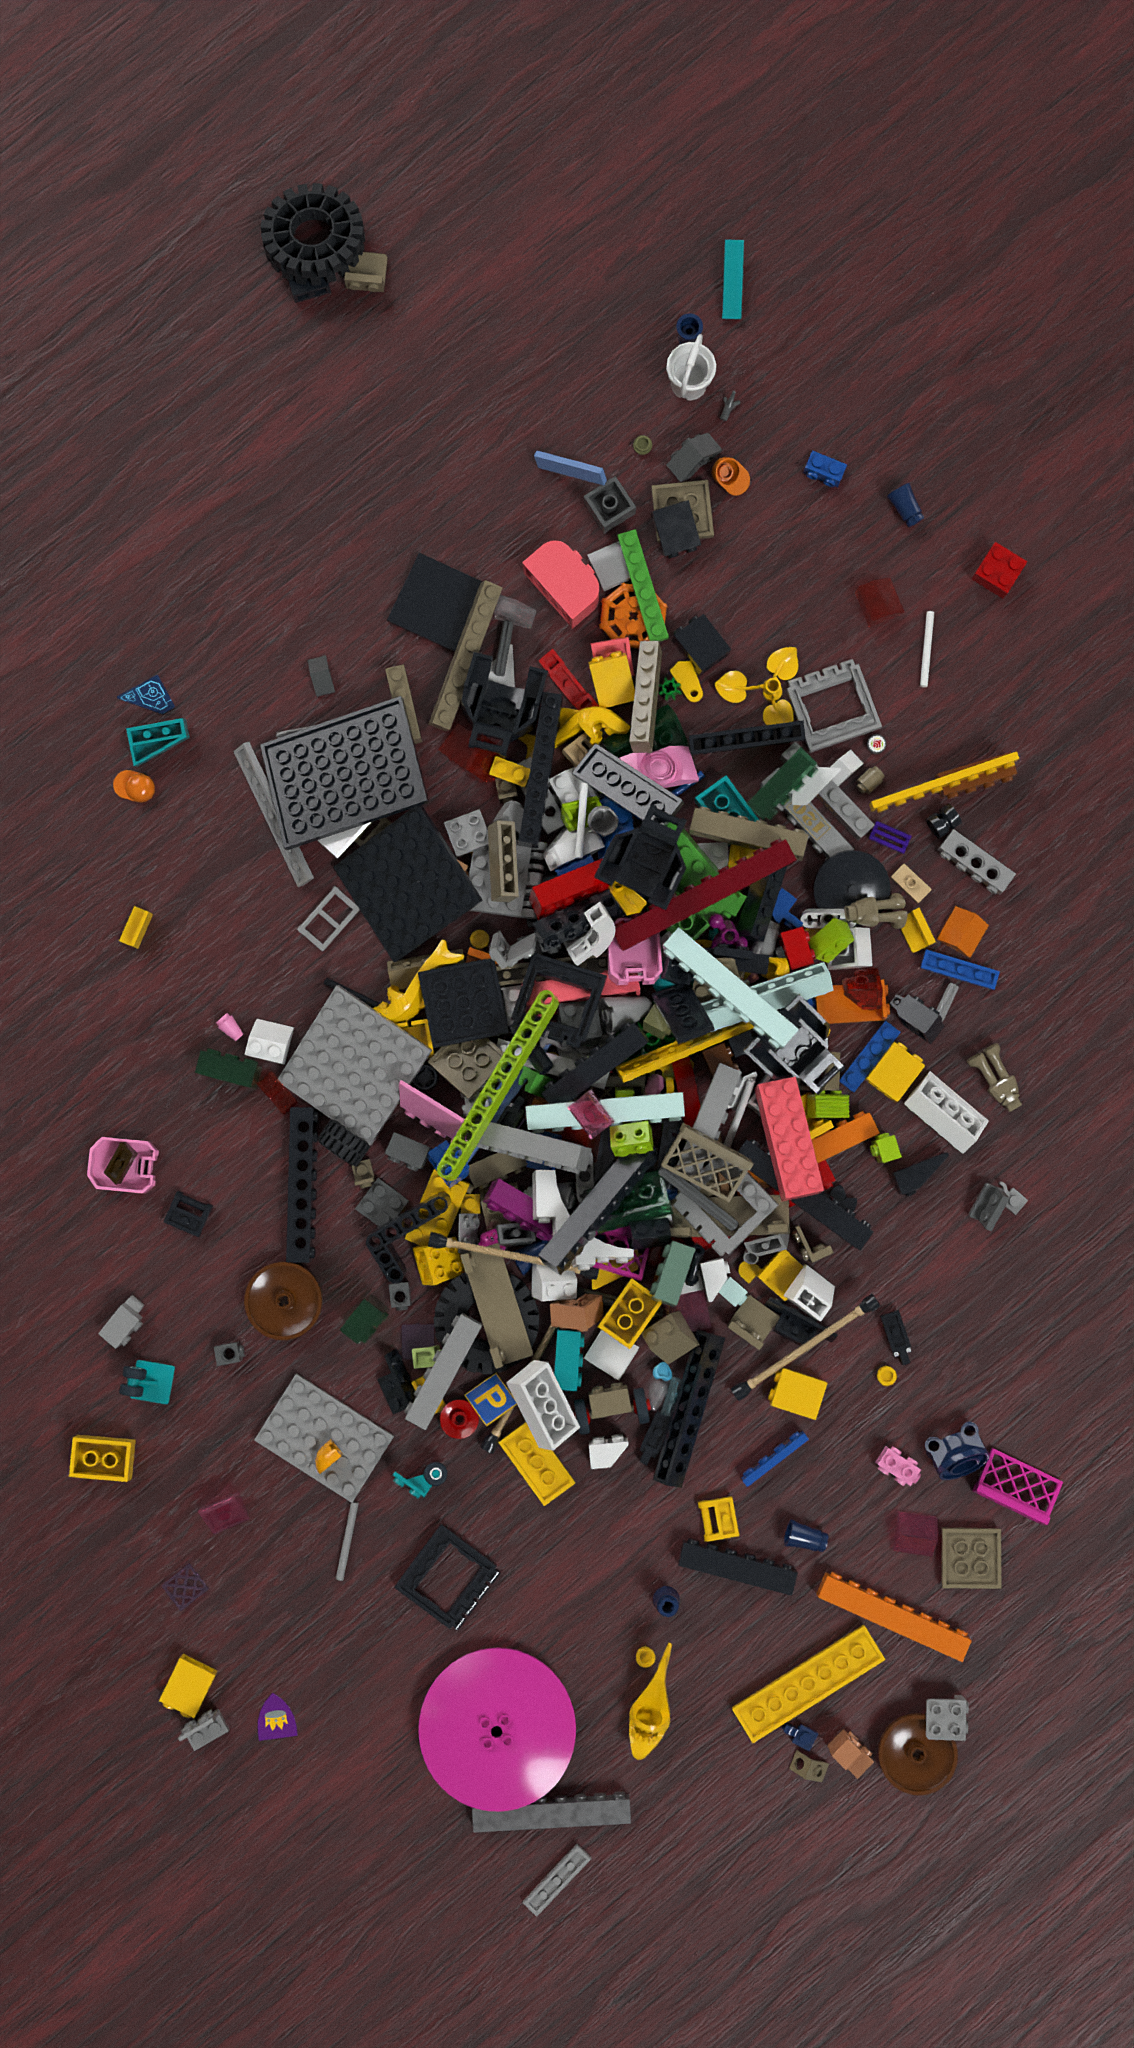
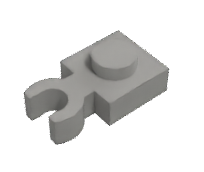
[998,1182,1028,1215]

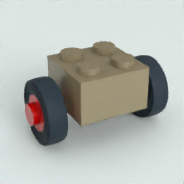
[573,1382,651,1435]

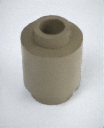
[856,766,885,794]

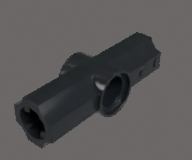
[508,1023,554,1075]

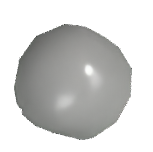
[587,806,619,836]

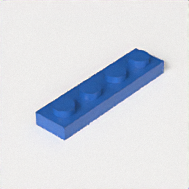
[920,949,1000,990]
[839,1021,901,1093]
[741,1431,809,1487]

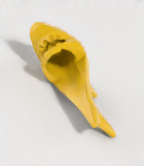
[518,706,631,759]
[373,940,464,1024]
[629,1642,672,1760]

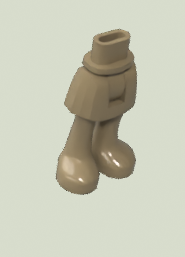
[844,893,907,929]
[966,1043,1022,1112]

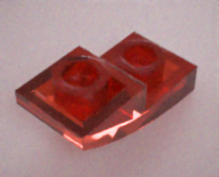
[257,1071,298,1115]

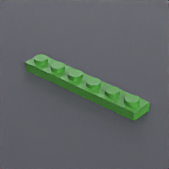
[617,529,669,642]

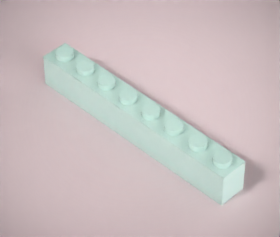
[663,927,799,1050]
[696,962,834,1038]
[526,1092,685,1133]

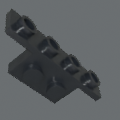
[702,944,769,974]
[764,1297,838,1346]
[377,1349,417,1426]

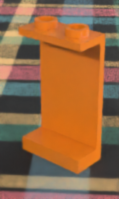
[814,979,890,1024]

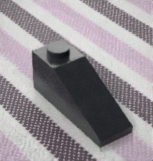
[891,1152,949,1197]

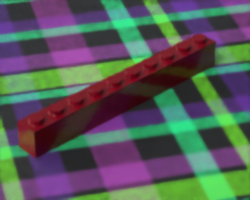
[614,838,797,951]

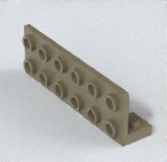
[670,1195,790,1238]
[460,1243,533,1368]

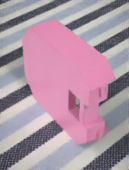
[606,918,663,985]
[87,1137,159,1193]

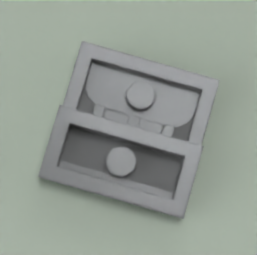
[587,541,630,591]

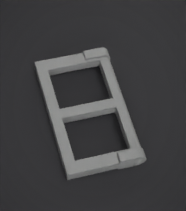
[297,886,360,951]

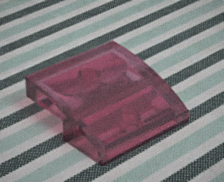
[664,1290,711,1332]

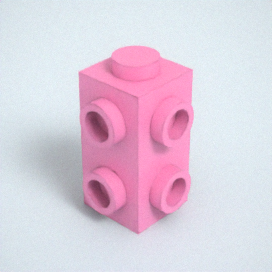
[875,1446,921,1486]

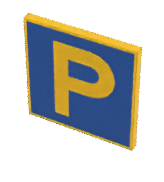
[464,1373,517,1427]

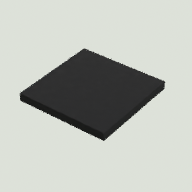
[387,553,482,652]
[418,958,509,1049]

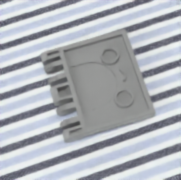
[469,840,548,919]

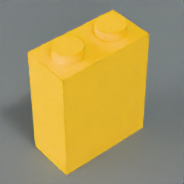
[588,651,635,708]
[864,1042,925,1103]
[768,1367,827,1420]
[159,1654,218,1718]

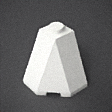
[543,826,605,871]

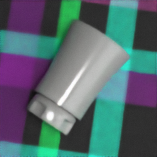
[749,921,780,957]

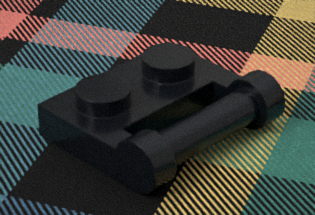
[163,1190,213,1237]

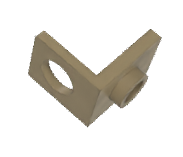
[789,1751,829,1782]

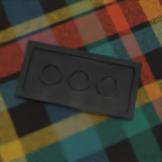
[651,984,715,1044]

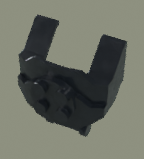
[461,652,548,757]
[594,804,687,910]
[743,994,846,1095]

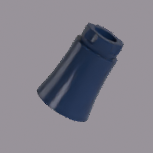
[676,313,703,344]
[886,483,924,528]
[512,1239,549,1276]
[784,1519,828,1552]
[653,1586,680,1617]

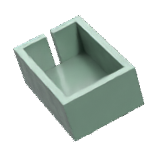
[649,1241,695,1307]

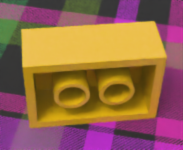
[597,1278,662,1349]
[69,1435,136,1482]

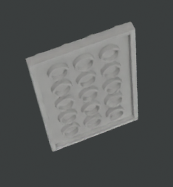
[254,1374,394,1503]

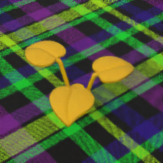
[715,647,798,725]

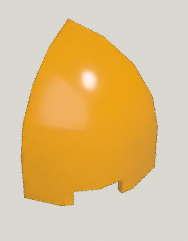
[315,1439,343,1474]

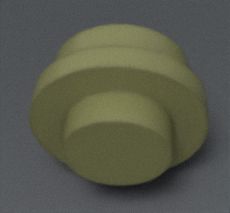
[633,436,652,455]

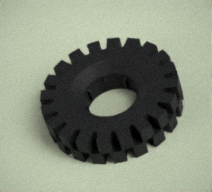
[260,183,365,286]
[434,1272,539,1374]

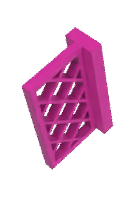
[592,1221,649,1281]
[972,1448,1063,1525]

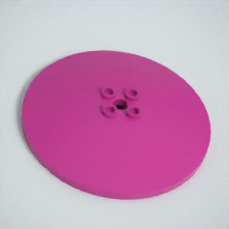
[419,1647,576,1812]

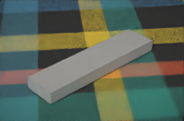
[523,1843,591,1917]

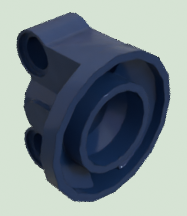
[925,1422,990,1480]

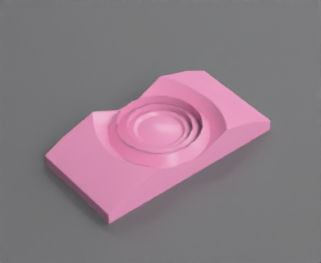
[619,746,699,788]

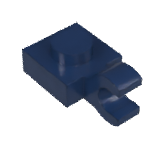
[782,1722,818,1751]

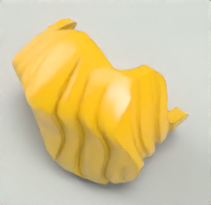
[761,957,790,981]

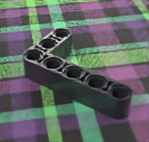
[366,1192,451,1284]

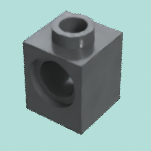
[389,1281,412,1311]
[214,1341,245,1366]

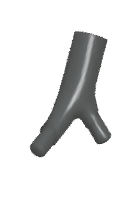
[720,391,741,421]

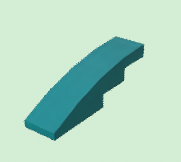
[722,240,744,319]

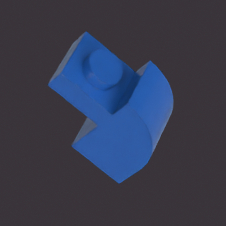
[771,888,803,930]

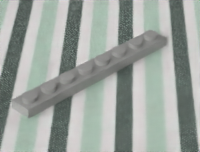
[233,742,314,887]

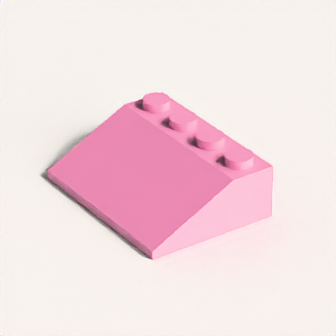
[399,1080,468,1142]

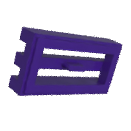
[869,821,912,854]

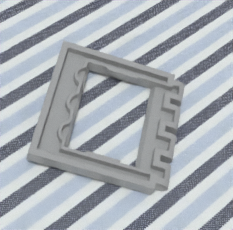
[787,659,882,753]
[673,1158,779,1256]

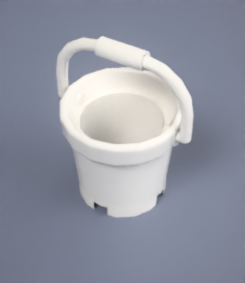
[666,334,716,401]

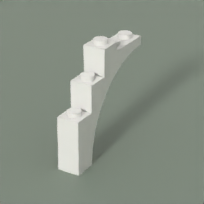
[532,1170,634,1270]

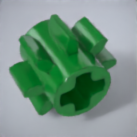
[659,677,682,701]

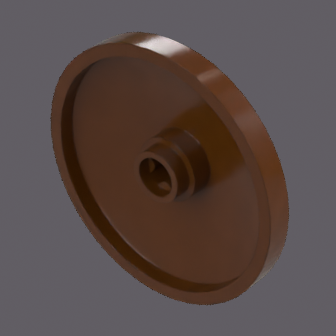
[244,1262,323,1340]
[878,1713,958,1795]

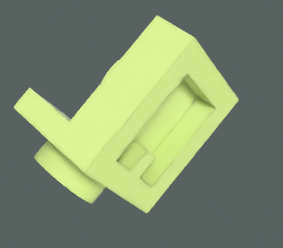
[412,1345,442,1369]

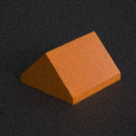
[937,906,989,958]

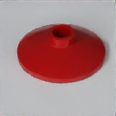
[440,1400,479,1439]

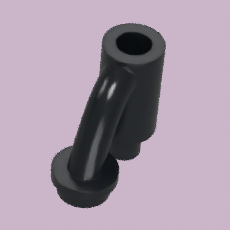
[685,1245,705,1286]

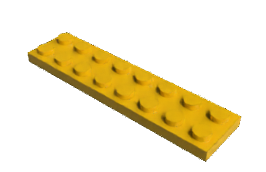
[732,1625,886,1743]

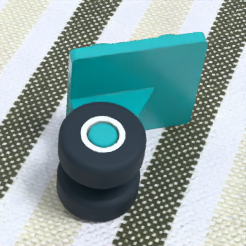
[119,1360,175,1405]
[392,1462,448,1499]

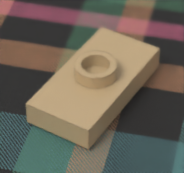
[890,864,932,904]

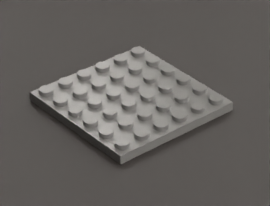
[277,985,432,1145]

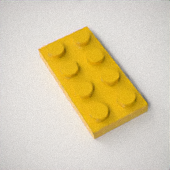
[405,1169,470,1246]
[498,1422,576,1506]

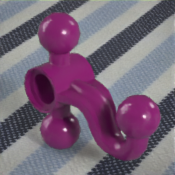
[708,913,748,949]

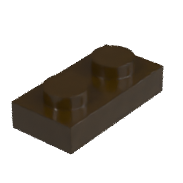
[103,1142,138,1184]

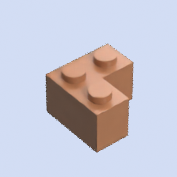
[550,1294,604,1332]
[827,1729,874,1779]

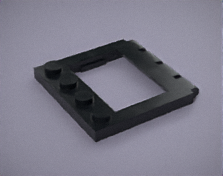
[511,953,607,1048]
[594,1118,682,1192]
[394,1523,501,1630]

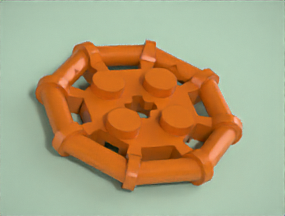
[599,582,668,649]

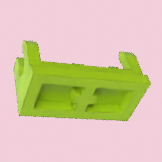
[561,796,602,832]

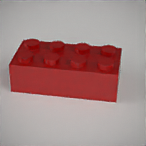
[529,858,610,920]

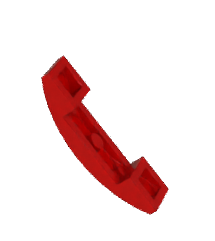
[538,648,599,710]
[672,1057,701,1127]

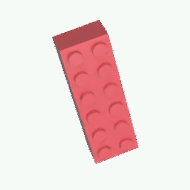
[525,970,640,1016]
[754,1077,824,1202]

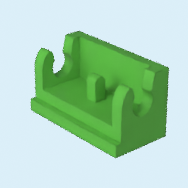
[518,1066,557,1099]

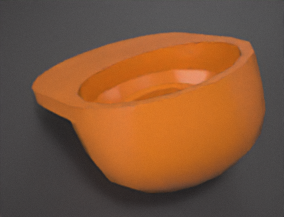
[712,457,750,495]
[113,770,155,803]

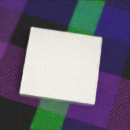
[584,1330,640,1380]

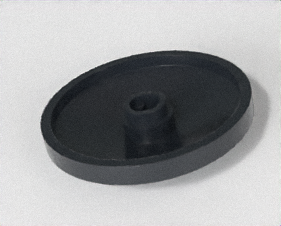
[813,850,890,927]

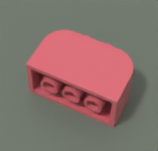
[522,541,599,629]

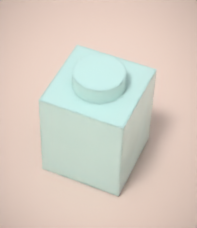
[719,1276,747,1307]

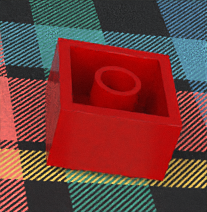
[972,542,1027,599]
[778,927,816,973]

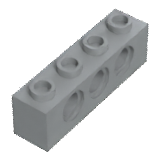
[518,757,565,837]
[937,829,1016,895]

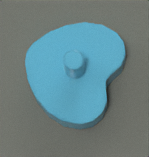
[653,1362,672,1381]

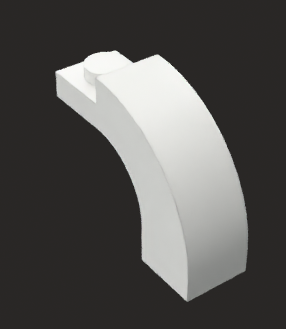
[567,902,615,966]

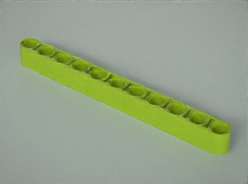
[437,990,559,1181]

